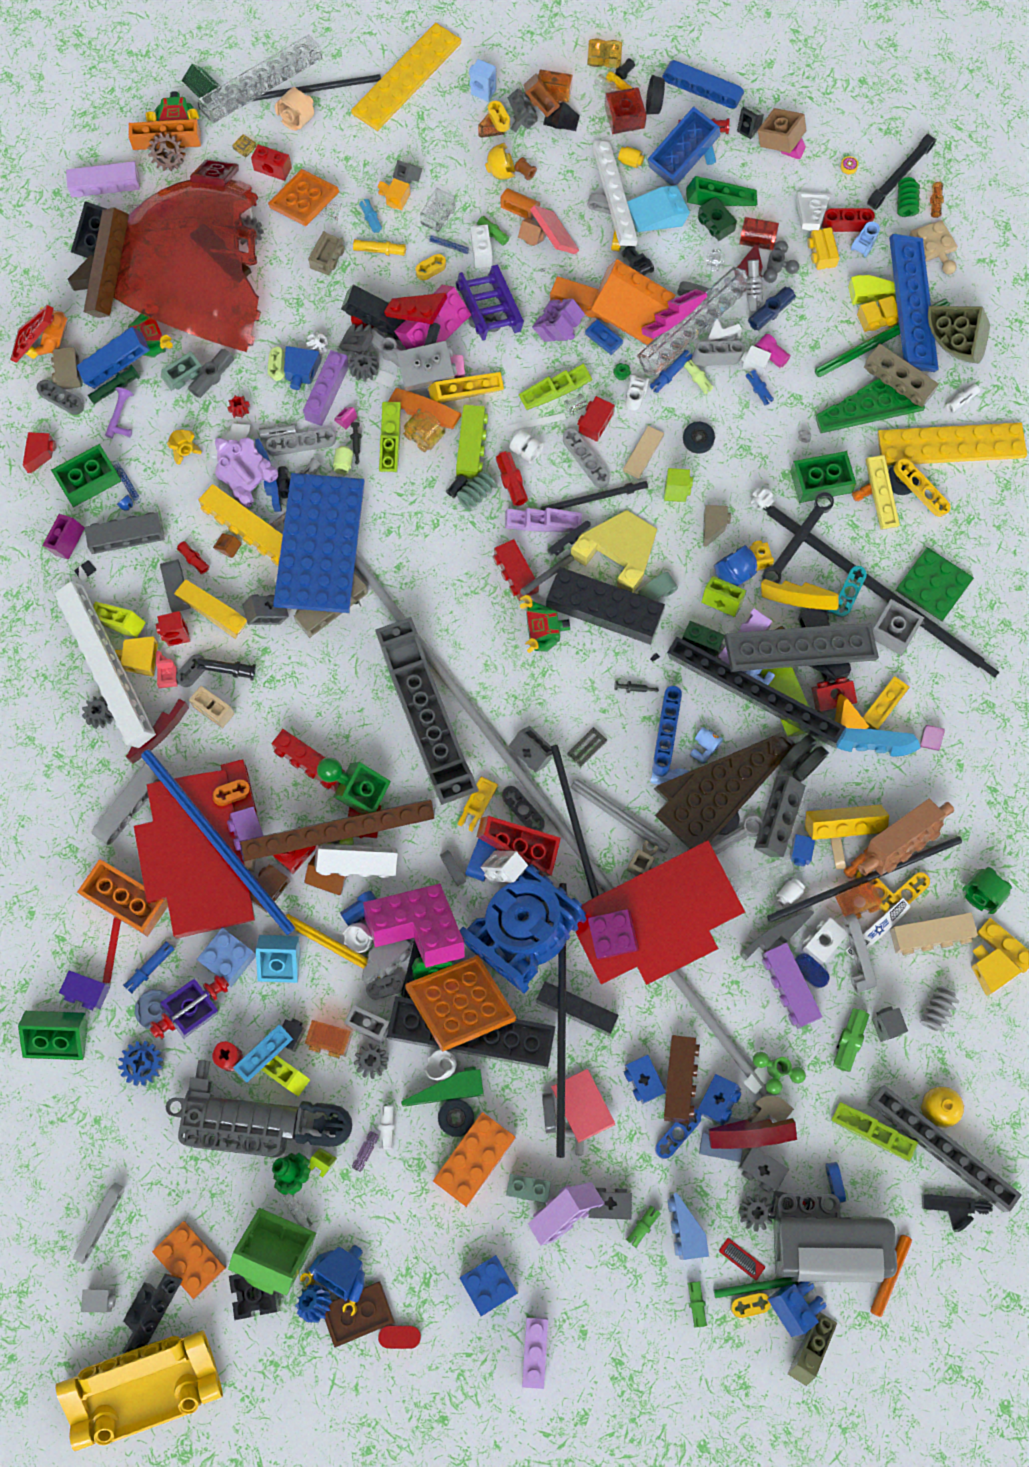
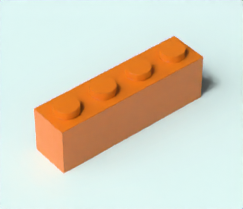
[129,119,201,150]
[550,276,609,323]

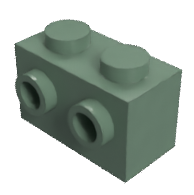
[160,351,202,391]

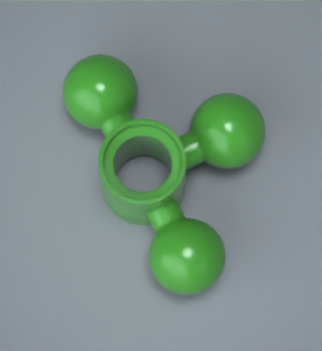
[753,1051,806,1095]

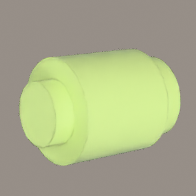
[333,446,353,475]

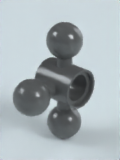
[763,240,800,283]

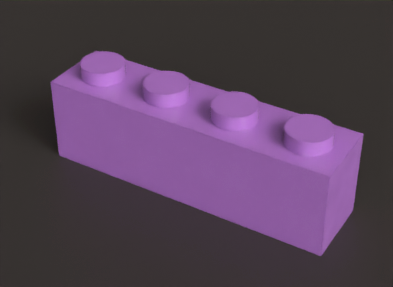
[303,350,349,426]
[762,943,822,1029]

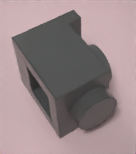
[393,160,423,183]

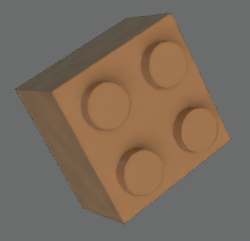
[758,108,807,153]

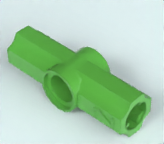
[833,1008,870,1072]

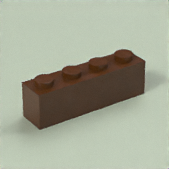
[664,1035,700,1124]

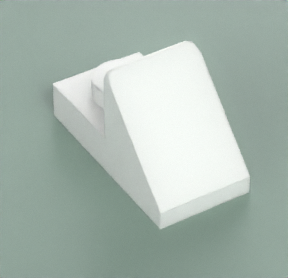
[708,319,742,341]

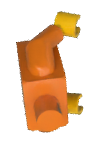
[25,307,68,359]

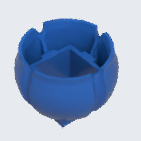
[713,545,757,586]

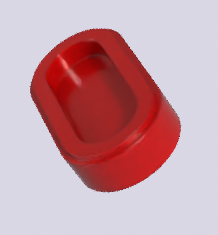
[378,1326,421,1349]

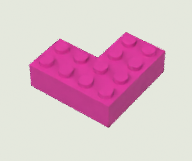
[363,883,465,968]

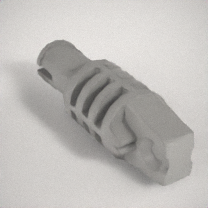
[746,259,763,311]

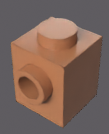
[518,218,546,246]

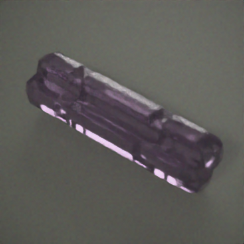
[352,1131,379,1172]

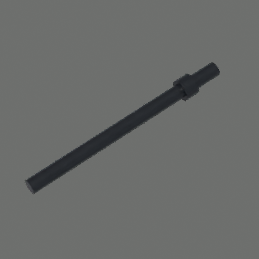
[540,481,648,511]

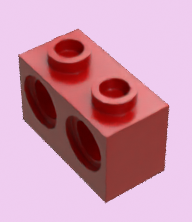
[156,611,190,647]

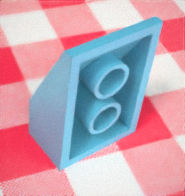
[627,185,690,232]

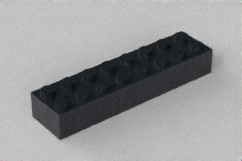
[387,996,556,1070]

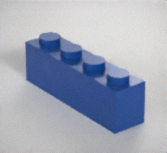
[77,327,150,389]

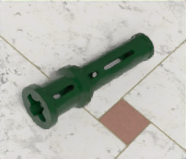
[87,364,140,405]

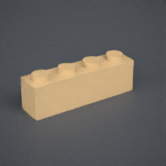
[890,912,978,956]

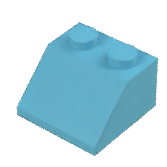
[255,935,300,983]

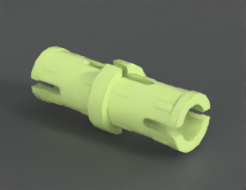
[684,360,714,394]

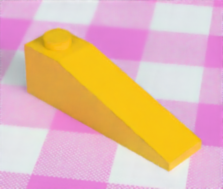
[428,372,504,403]
[174,579,247,639]

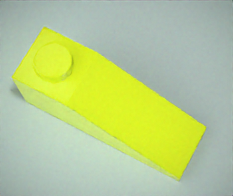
[848,275,896,305]
[93,601,146,638]
[261,1055,310,1097]

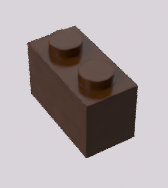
[250,864,291,913]

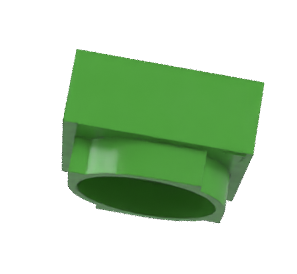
[228,1208,317,1296]

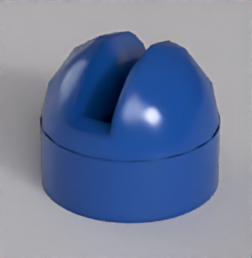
[117,495,133,511]

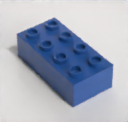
[647,106,720,186]

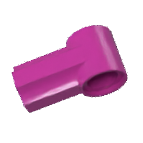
[754,334,791,368]

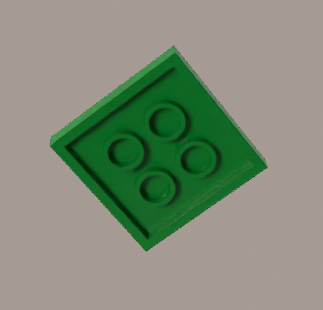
[895,547,974,622]

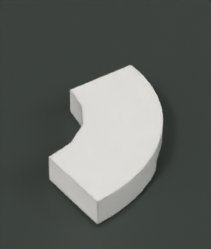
[211,424,251,458]

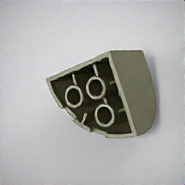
[928,306,990,364]

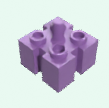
[532,299,585,342]

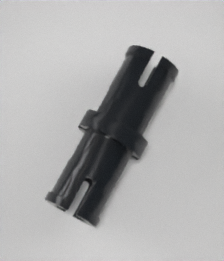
[276,466,290,499]

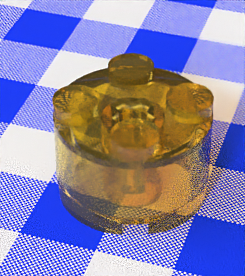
[403,409,446,452]

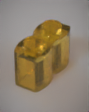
[587,38,622,68]

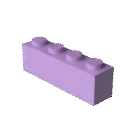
[66,161,140,198]

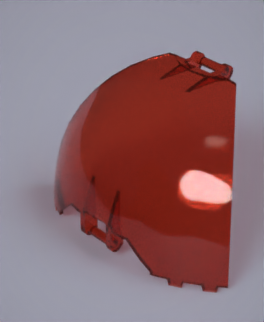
[114,179,261,352]

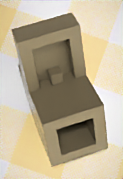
[748,1096,794,1123]

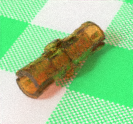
[930,182,944,218]

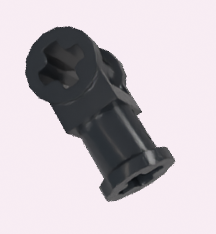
[621,246,654,275]

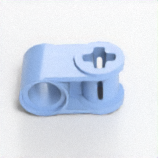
[850,222,880,258]

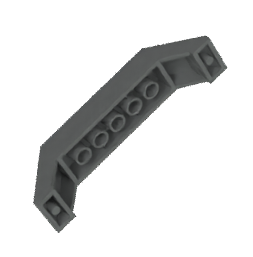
[375,617,479,805]

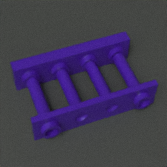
[456,264,524,341]

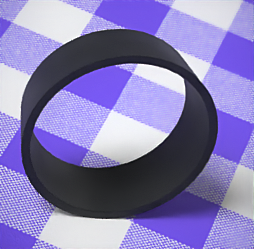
[646,75,665,115]

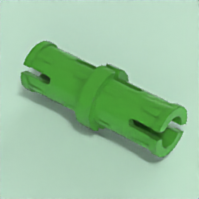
[477,216,510,246]
[625,1205,661,1248]
[687,1281,707,1328]

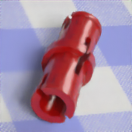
[176,541,210,574]

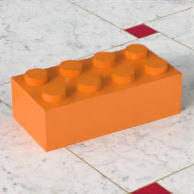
[77,859,168,937]
[433,1112,516,1207]

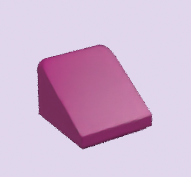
[781,138,806,159]

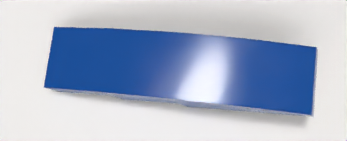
[255,439,282,512]

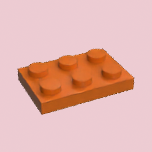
[152,1221,226,1299]

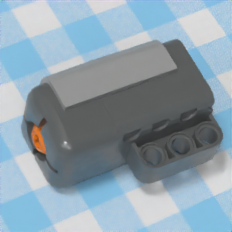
[773,1193,897,1282]

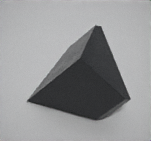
[543,101,580,131]

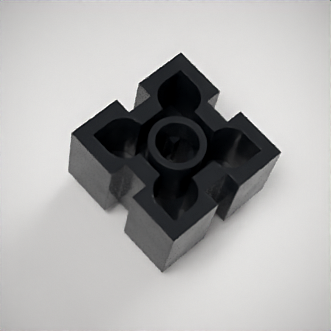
[229,1274,281,1321]

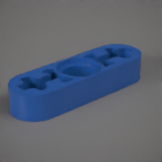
[655,1109,701,1159]

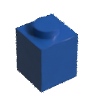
[789,834,815,867]

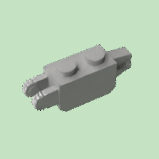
[362,938,415,984]

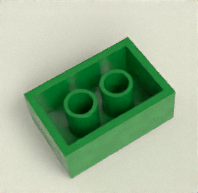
[51,444,122,508]
[790,451,857,503]

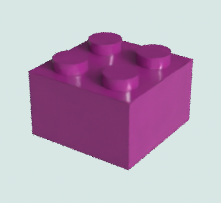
[588,909,639,959]

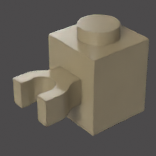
[627,840,659,876]

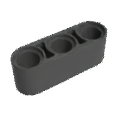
[160,559,191,613]

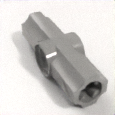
[370,327,403,368]

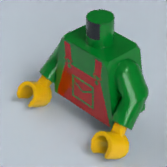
[145,91,199,122]
[128,299,173,357]
[520,595,570,653]

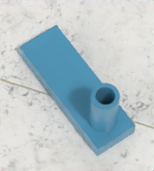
[233,1024,293,1082]

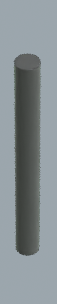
[520,555,574,596]

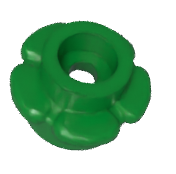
[613,363,631,380]

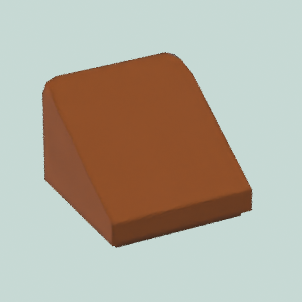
[213,533,241,558]

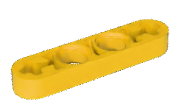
[894,459,951,517]

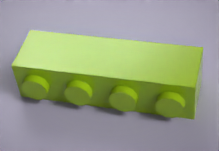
[456,404,488,479]

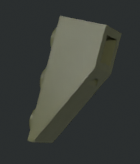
[788,1312,837,1386]

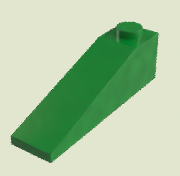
[686,176,758,206]
[401,1066,484,1107]

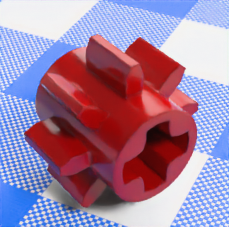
[227,395,250,418]

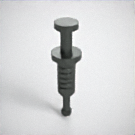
[350,422,362,464]
[614,681,659,693]

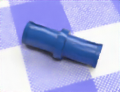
[746,370,774,406]

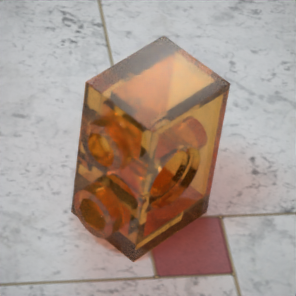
[835,881,883,919]

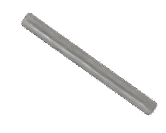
[571,779,670,853]

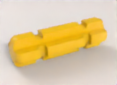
[606,71,635,97]

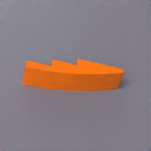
[388,388,461,429]

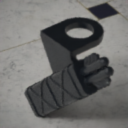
[922,1194,993,1232]

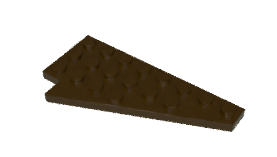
[654,732,795,849]

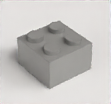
[873,599,924,656]

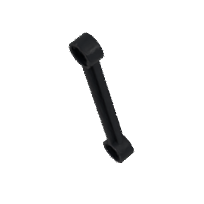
[867,134,937,210]
[762,492,834,584]

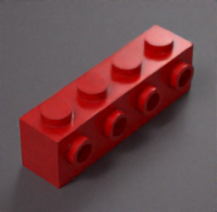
[271,729,346,792]

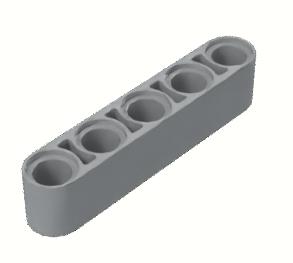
[92,763,168,845]

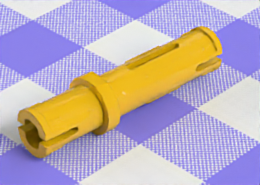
[353,239,406,256]

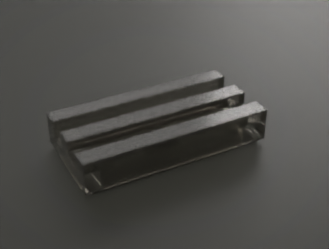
[567,727,607,768]

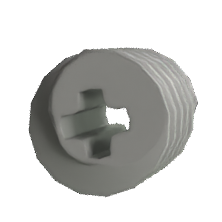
[920,986,960,1032]

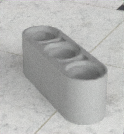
[691,340,745,366]

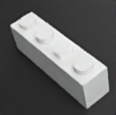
[314,844,398,878]

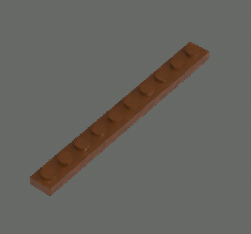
[239,799,435,861]

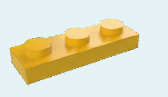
[863,676,910,730]
[977,917,1029,973]

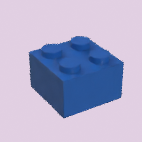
[459,1255,518,1316]

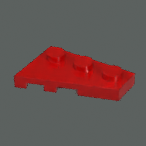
[384,293,448,324]

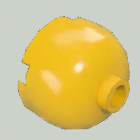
[485,143,515,180]
[921,1086,964,1129]

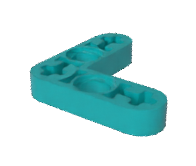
[826,566,867,618]

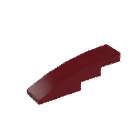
[126,699,189,764]
[708,1118,797,1149]

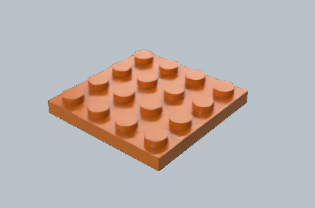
[406,955,516,1052]

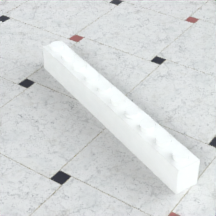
[55,581,156,748]

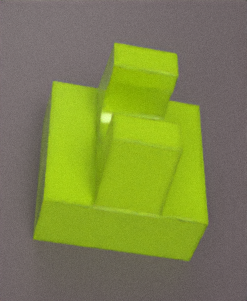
[309,1148,337,1178]

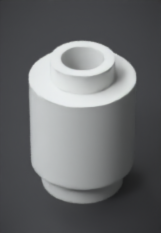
[776,878,805,908]

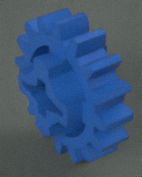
[118,1041,164,1086]

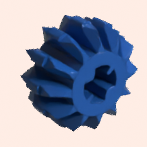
[295,1285,332,1323]

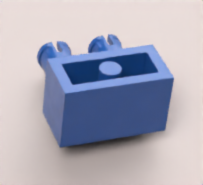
[767,1281,827,1337]

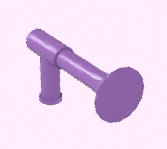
[105,387,134,438]

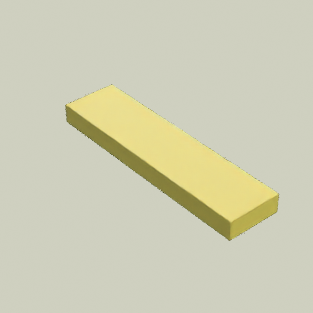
[865,455,900,530]

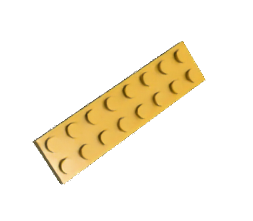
[351,22,461,131]
[877,423,1027,466]

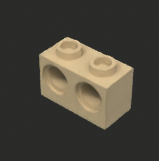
[189,686,234,729]

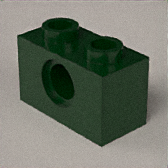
[698,197,737,241]
[682,621,725,657]

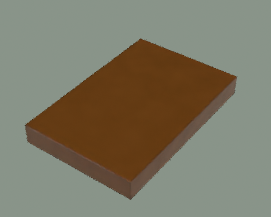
[325,1281,395,1348]

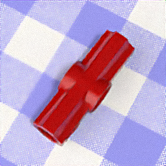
[496,451,528,506]

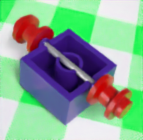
[149,975,229,1039]

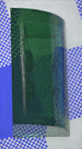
[181,64,223,102]

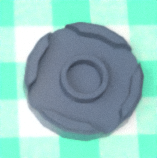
[134,989,170,1029]

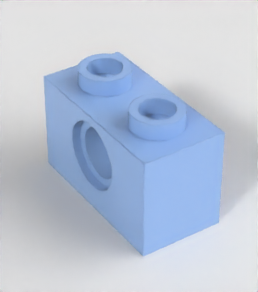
[469,59,496,102]

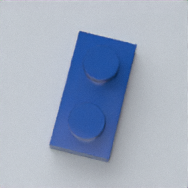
[585,320,623,355]

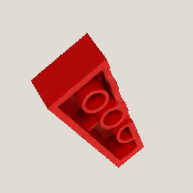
[476,816,561,877]

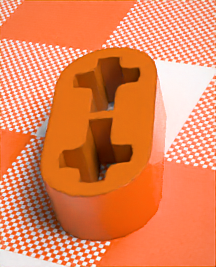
[212,780,250,806]

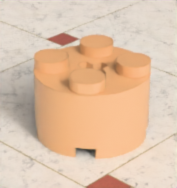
[275,87,314,131]

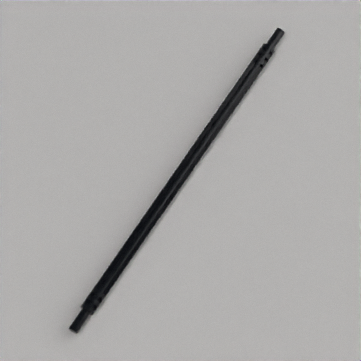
[758,505,999,678]

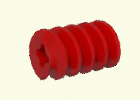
[212,1041,243,1072]

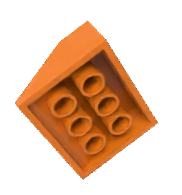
[590,259,676,346]

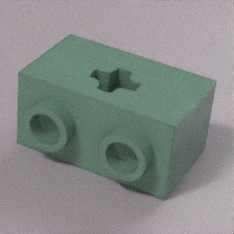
[506,1174,551,1203]

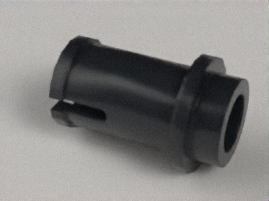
[615,58,635,80]
[446,475,468,498]

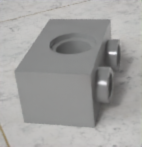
[344,1005,390,1044]

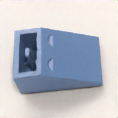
[667,1193,709,1260]

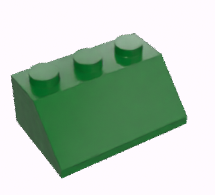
[18,1010,87,1060]

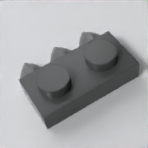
[339,324,374,352]

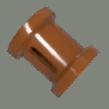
[514,157,537,181]

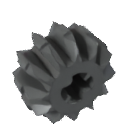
[233,215,264,247]
[348,351,379,382]
[82,696,114,729]
[354,1043,389,1079]
[738,1194,775,1232]

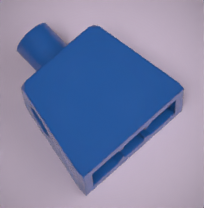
[284,346,321,390]

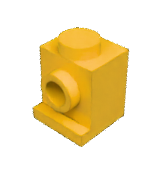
[749,540,774,571]

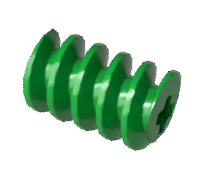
[897,177,920,217]

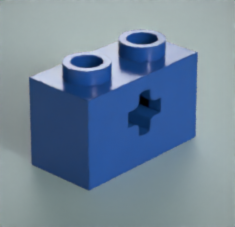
[623,1055,666,1105]
[697,1074,741,1125]

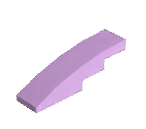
[505,508,582,532]

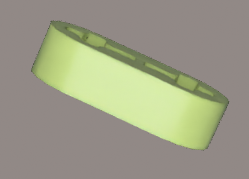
[267,347,285,381]

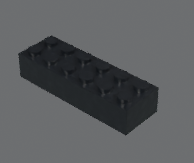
[546,566,665,645]

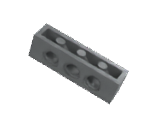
[754,776,806,857]

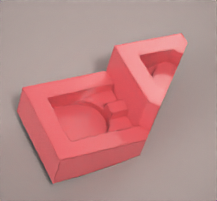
[156,651,178,688]

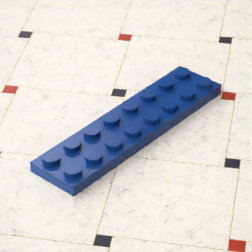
[889,234,939,372]

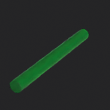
[713,1277,798,1298]

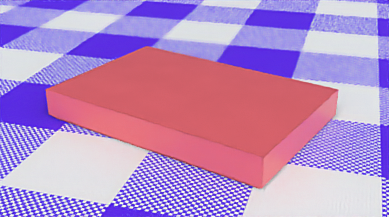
[530,205,579,254]
[551,1069,615,1143]

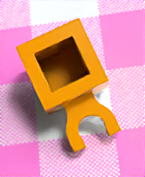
[377,178,411,210]

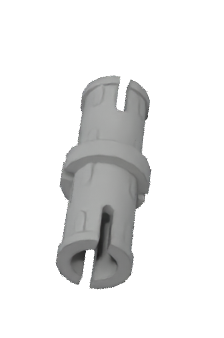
[259,423,297,440]

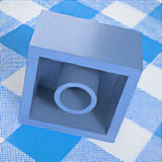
[196,928,256,987]

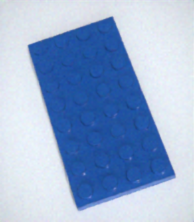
[273,473,365,613]

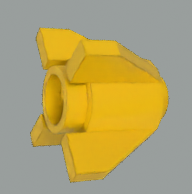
[167,430,202,465]

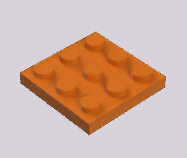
[268,169,340,227]

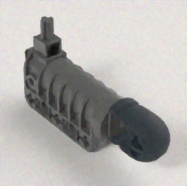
[165,1060,352,1158]

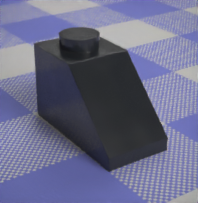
[737,106,764,139]

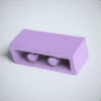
[522,1317,548,1389]

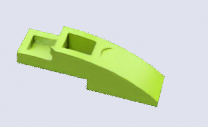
[379,402,401,472]

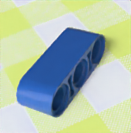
[465,839,497,882]

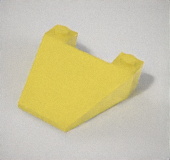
[571,510,657,593]

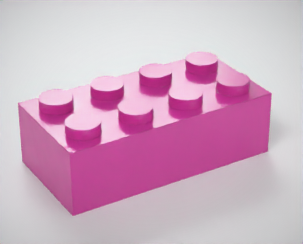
[394,284,471,350]

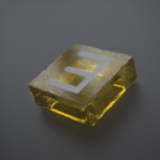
[232,134,257,158]

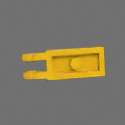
[458,776,498,832]

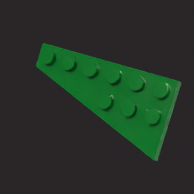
[816,376,925,434]

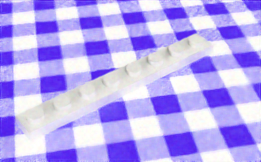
[592,141,638,246]

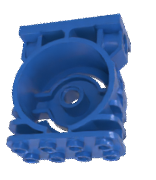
[460,865,587,994]

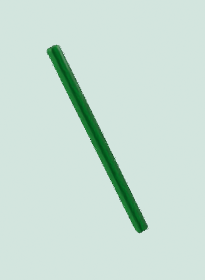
[815,298,950,377]

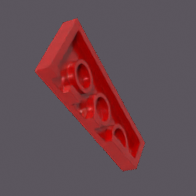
[10,305,54,363]

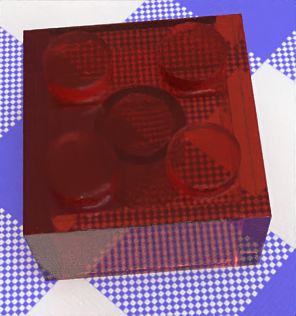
[604,87,646,134]

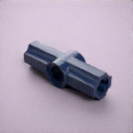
[748,286,796,331]

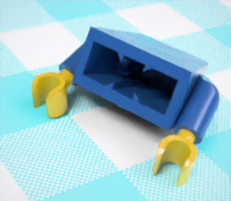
[300,1245,365,1316]

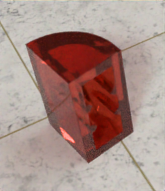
[739,217,779,251]

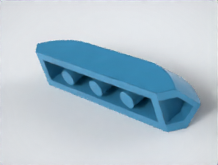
[837,728,921,757]

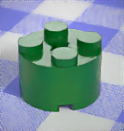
[962,867,1012,914]

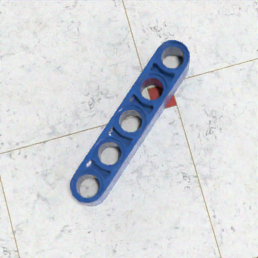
[662,60,744,109]
[652,686,682,777]

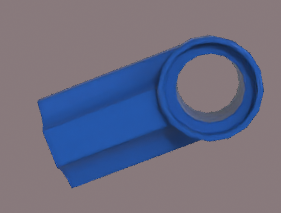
[340,890,377,926]

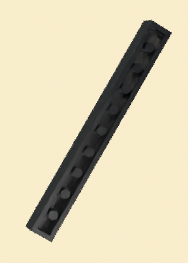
[667,637,846,749]

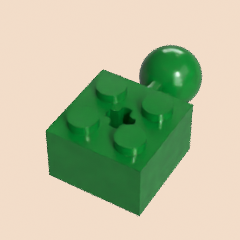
[317,757,391,814]

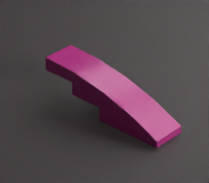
[641,289,707,339]

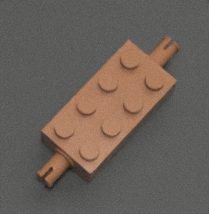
[858,798,954,876]

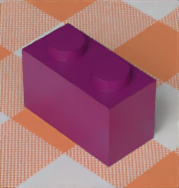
[42,514,85,560]

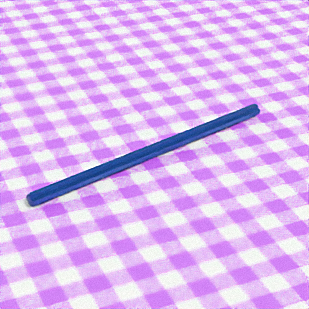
[141,749,295,935]

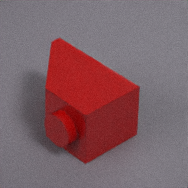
[22,432,56,473]

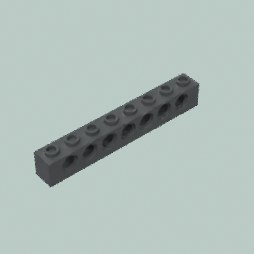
[868,1085,1022,1212]

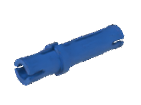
[650,350,692,393]
[123,941,175,994]

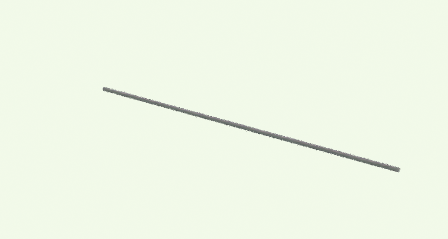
[355,553,768,1096]

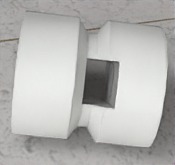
[509,429,544,463]

